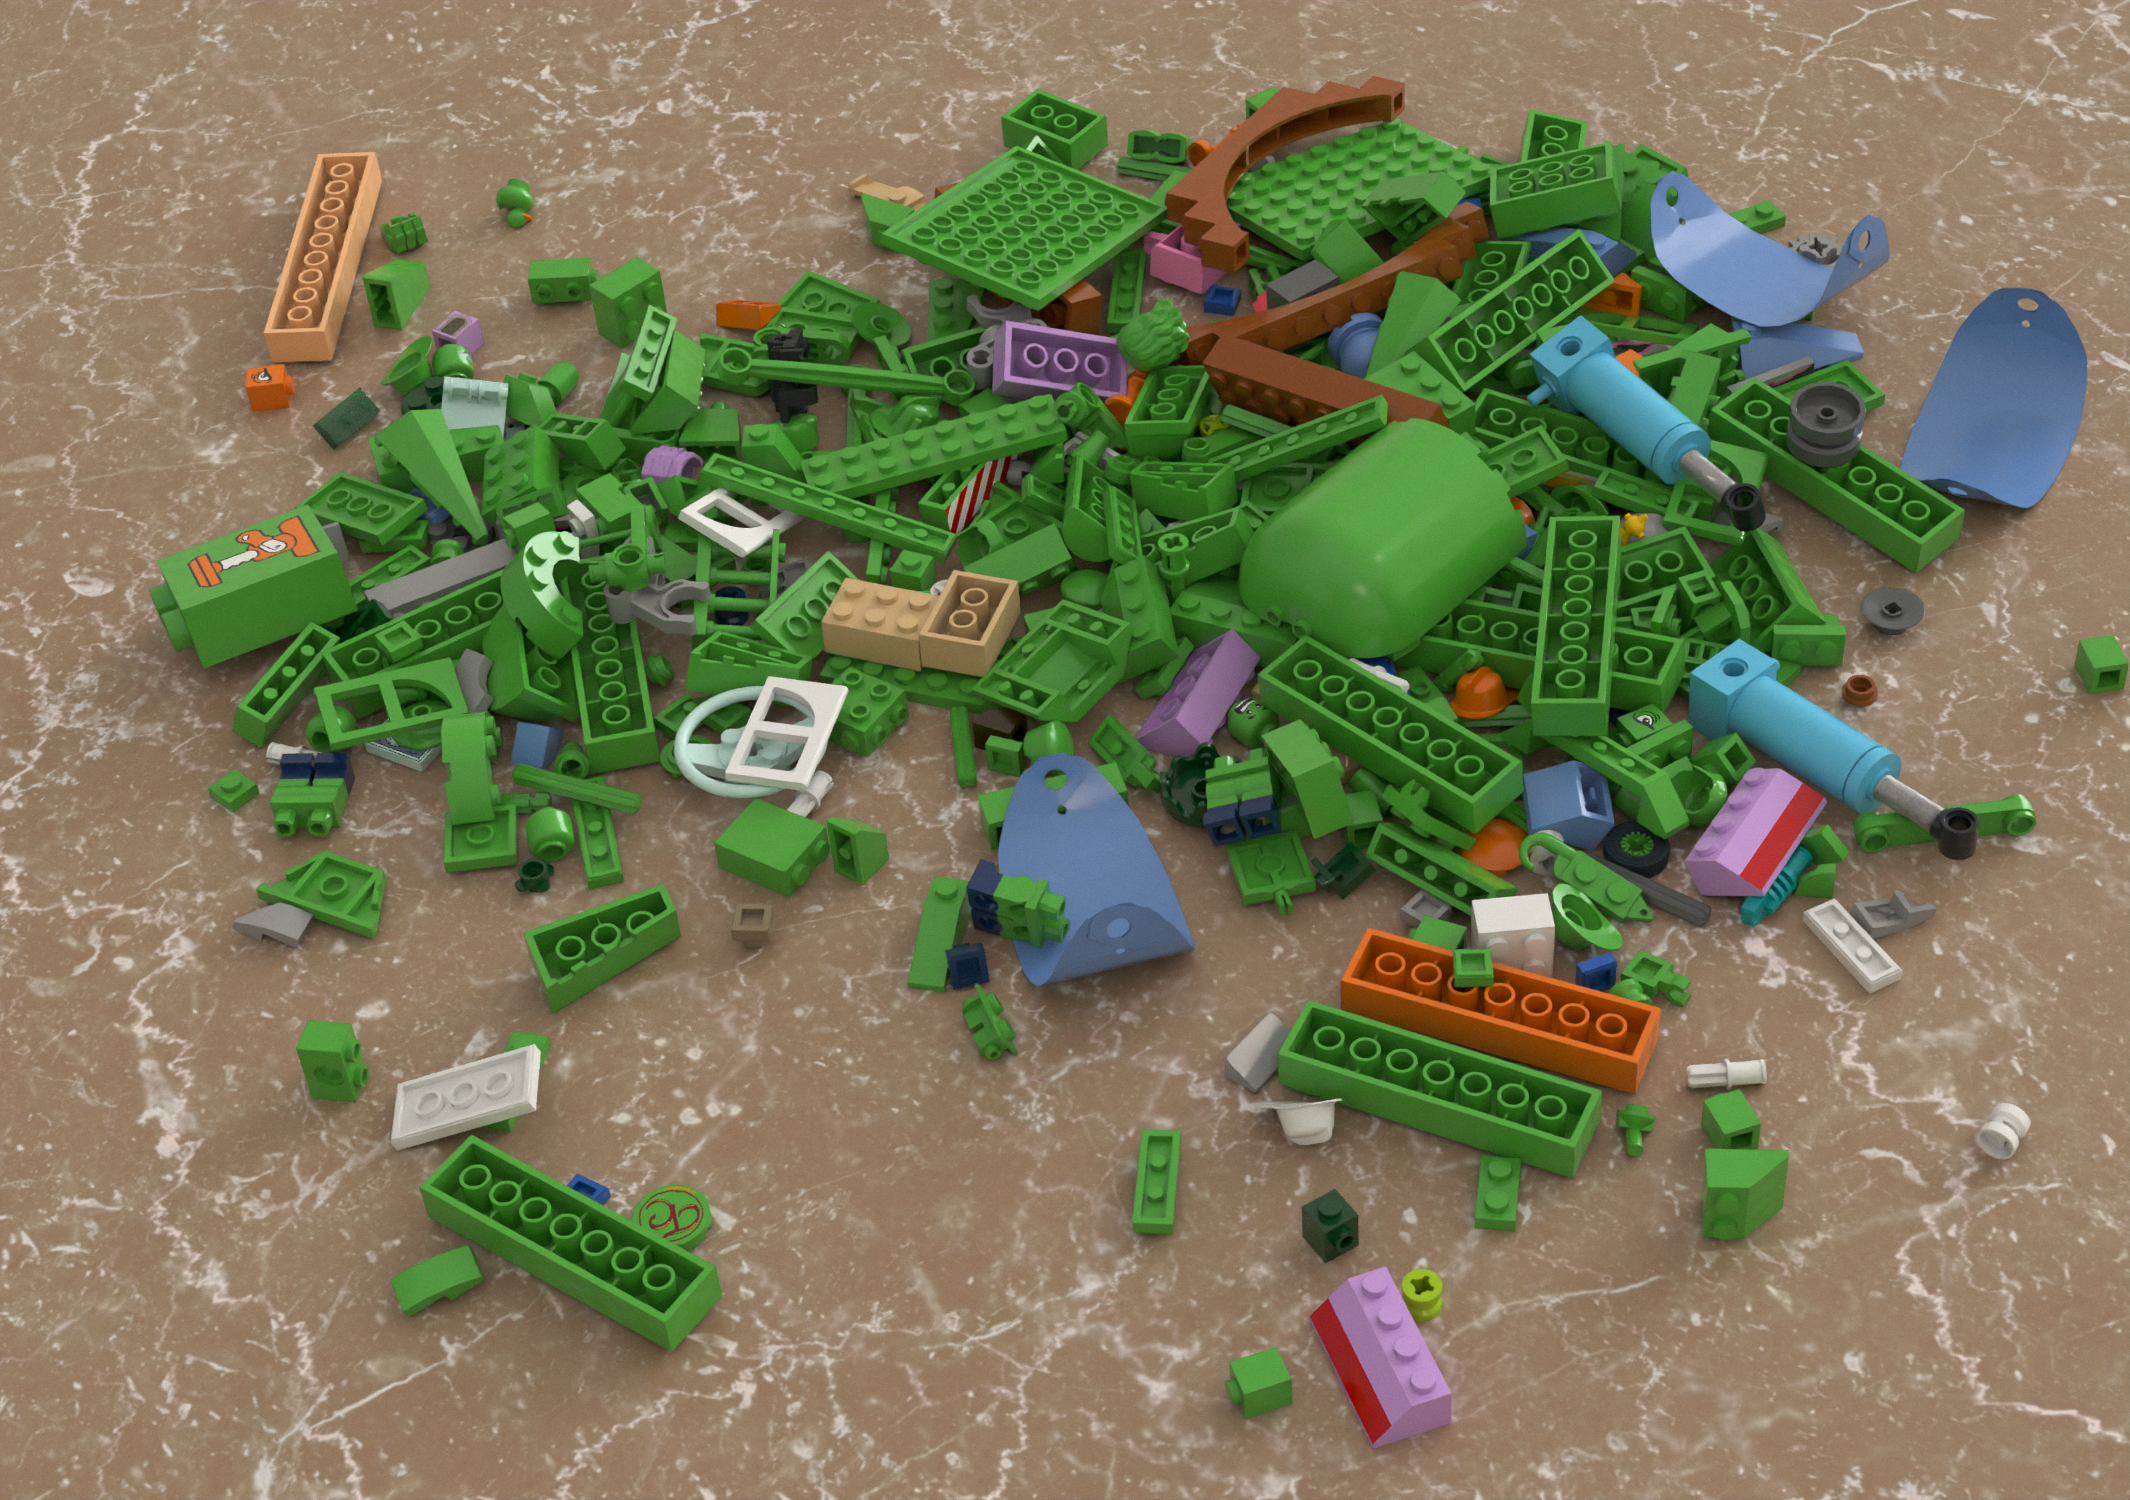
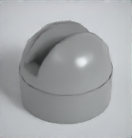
[1008,459,1031,487]

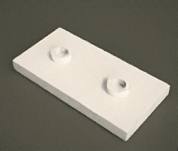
[391,1044,541,1151]

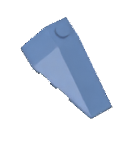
[1500,226,1637,277]
[1731,320,1864,380]

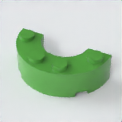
[501,531,583,660]
[441,711,503,825]

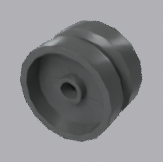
[1786,382,1866,467]

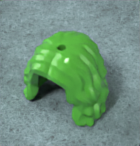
[1116,299,1190,372]

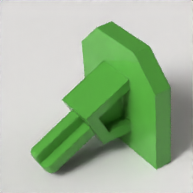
[1678,580,1751,653]
[1616,587,1682,638]

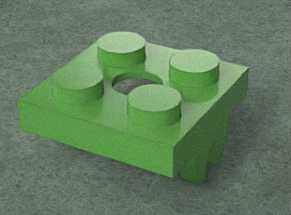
[1381,779,1477,851]

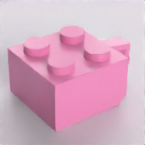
[1143,224,1227,295]

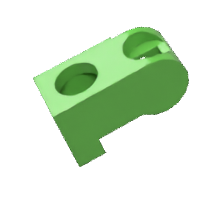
[1676,569,1722,635]

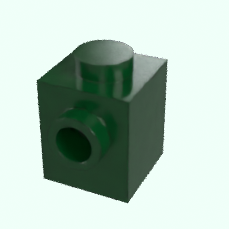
[1302,1189,1359,1263]

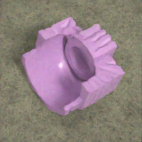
[641,445,703,486]

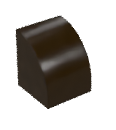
[972,707,1028,751]

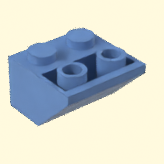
[1523,760,1615,851]

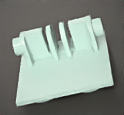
[441,376,508,437]

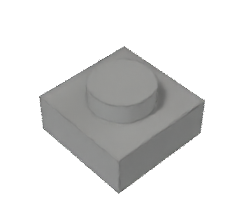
[1400,889,1453,928]

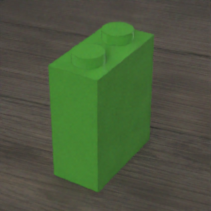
[714,798,830,898]

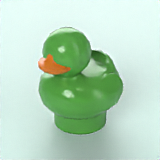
[496,179,533,228]

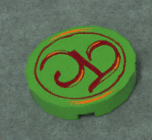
[632,1184,712,1251]

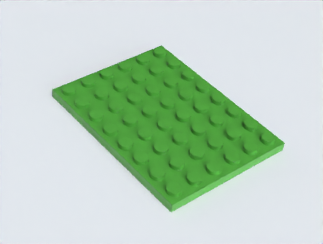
[1226,118,1492,261]
[881,146,1167,311]

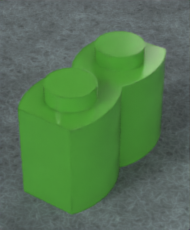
[1127,129,1193,163]

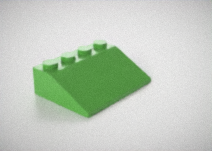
[1490,141,1620,239]
[1170,573,1300,668]

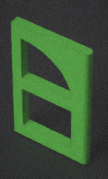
[1560,306,1700,346]
[1662,440,1769,546]
[313,657,469,751]

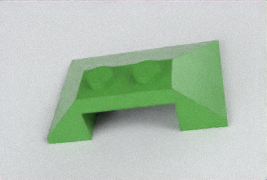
[971,599,1133,722]

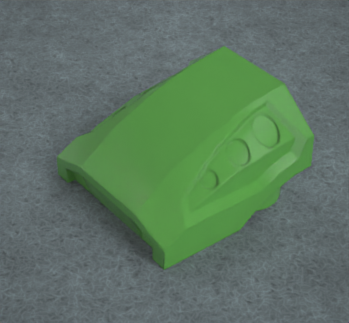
[1621,181,1683,261]

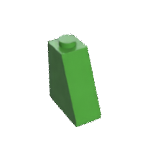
[362,259,430,330]
[742,424,807,506]

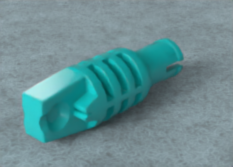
[1741,846,1813,927]

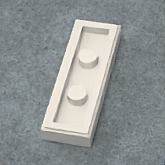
[1802,898,1903,994]

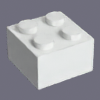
[1471,893,1555,978]

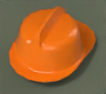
[1450,666,1519,719]

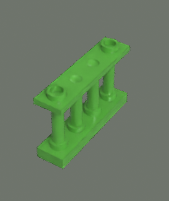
[599,305,678,430]
[692,529,786,651]

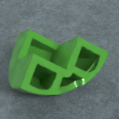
[657,475,748,522]

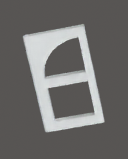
[678,488,807,558]
[725,676,849,791]

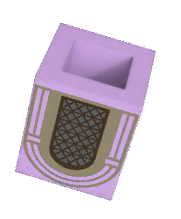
[432,311,484,354]

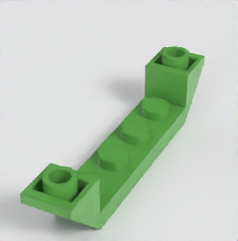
[1501,718,1690,839]

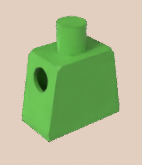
[679,402,744,466]

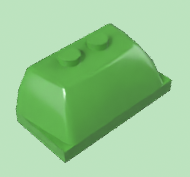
[1124,365,1213,460]
[482,603,580,722]

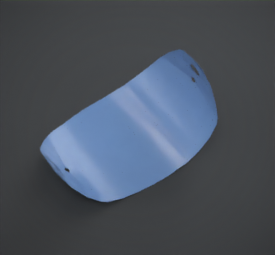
[1650,171,1890,327]
[1901,287,2088,508]
[998,753,1196,987]

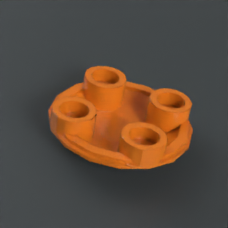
[1459,818,1531,878]

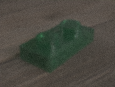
[313,388,381,450]

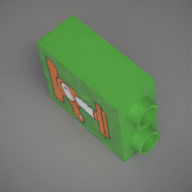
[149,505,358,669]

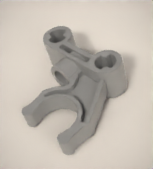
[966,295,1047,389]
[604,536,711,636]

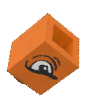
[245,364,295,412]

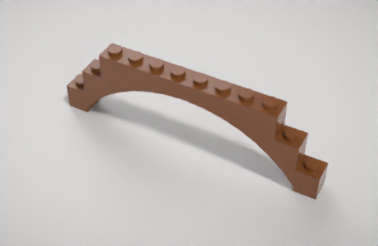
[1165,76,1405,274]
[1168,202,1489,366]

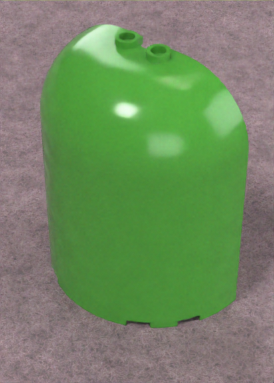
[1238,418,1527,658]

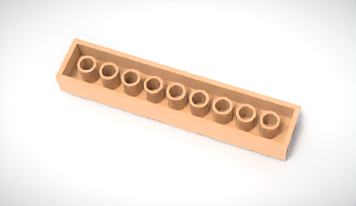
[264,152,382,363]

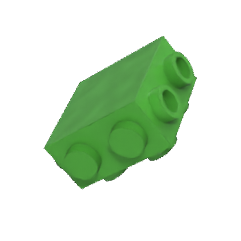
[828,666,909,757]

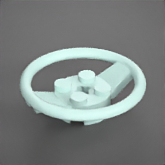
[674,686,828,799]

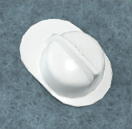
[1254,1098,1343,1145]

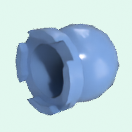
[1327,312,1383,379]

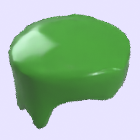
[770,413,819,453]
[955,518,1005,567]
[1060,569,1108,611]
[1023,721,1075,776]
[1672,765,1728,827]

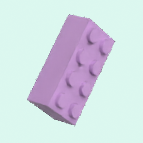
[992,321,1127,403]

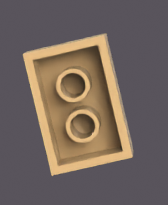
[919,570,1021,677]
[821,578,939,671]

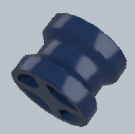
[715,586,749,626]

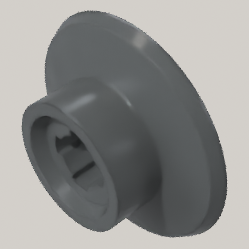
[1861,587,1925,635]

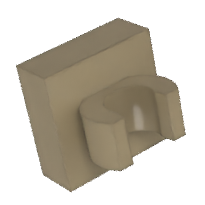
[731,903,774,948]

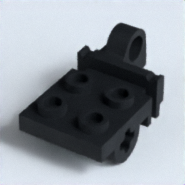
[767,329,818,423]

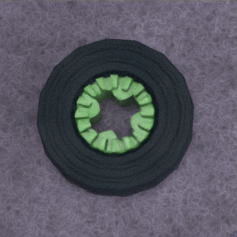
[1603,821,1670,878]

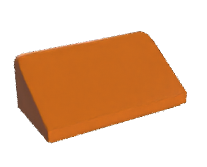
[716,299,781,330]

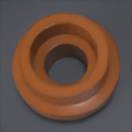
[1842,675,1878,707]

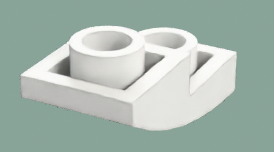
[567,499,600,559]

